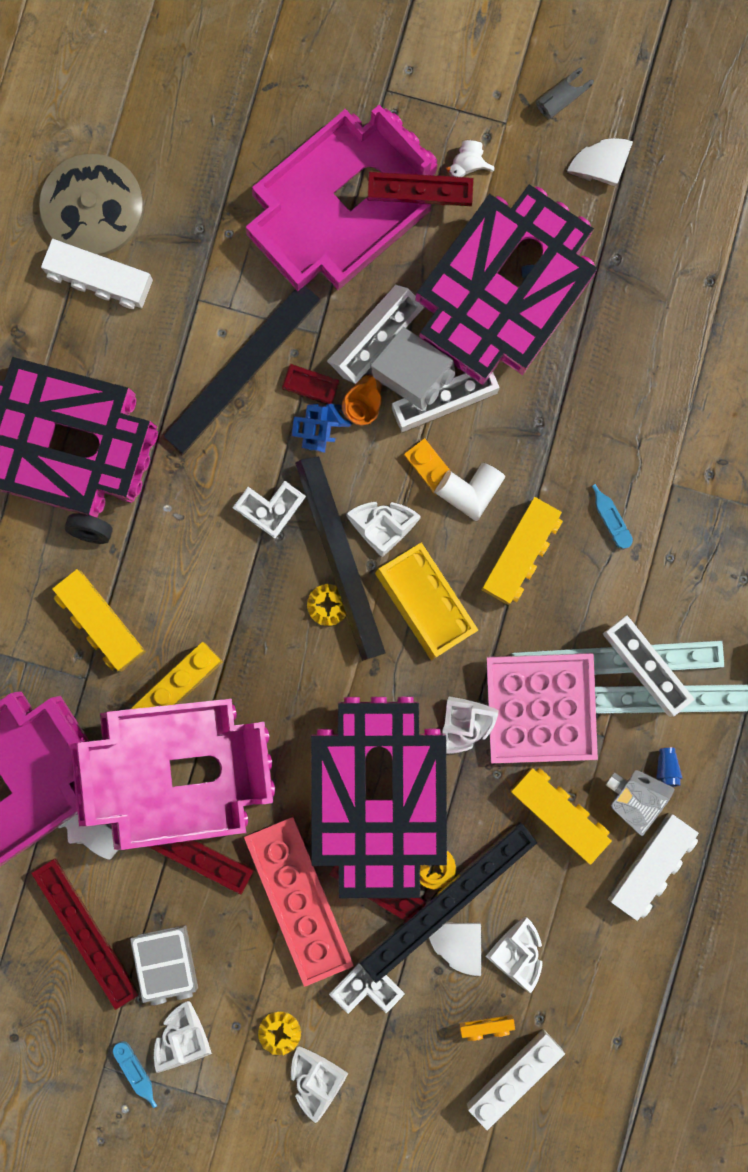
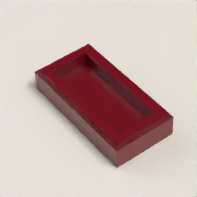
[282,364,339,404]

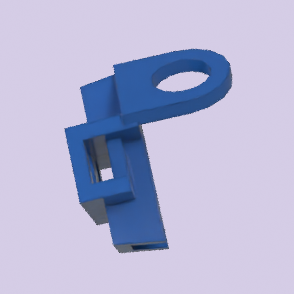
[292,404,353,453]

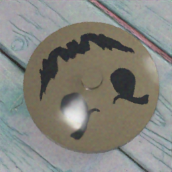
[39,154,144,256]

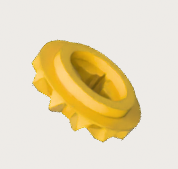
[307,584,346,626]
[420,851,456,889]
[258,1011,301,1056]

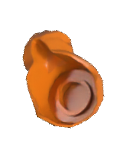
[342,374,382,426]

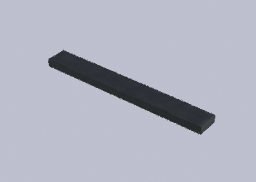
[163,286,321,454]
[295,456,386,661]
[358,822,537,983]

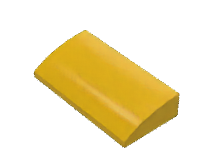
[375,542,478,661]

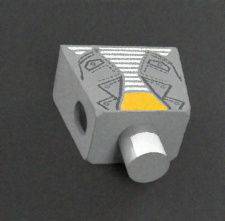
[606,770,675,836]

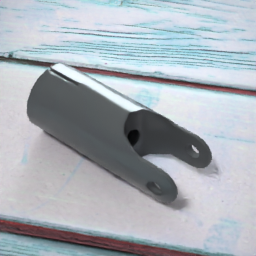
[536,67,594,119]

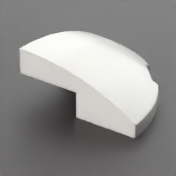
[567,138,633,187]
[347,502,421,557]
[443,697,499,753]
[486,917,542,993]
[429,922,481,976]
[154,1001,212,1073]
[291,1046,348,1123]

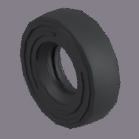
[65,513,113,544]

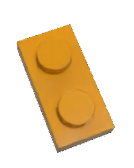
[404,438,450,496]
[459,1015,515,1041]

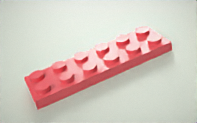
[244,816,354,987]

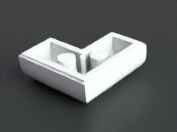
[434,463,505,521]
[233,481,306,539]
[329,964,405,1014]

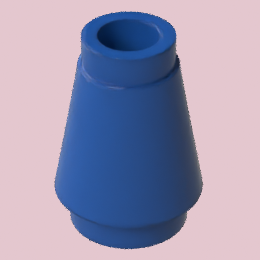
[656,748,683,787]

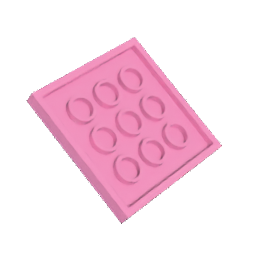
[487,653,598,763]

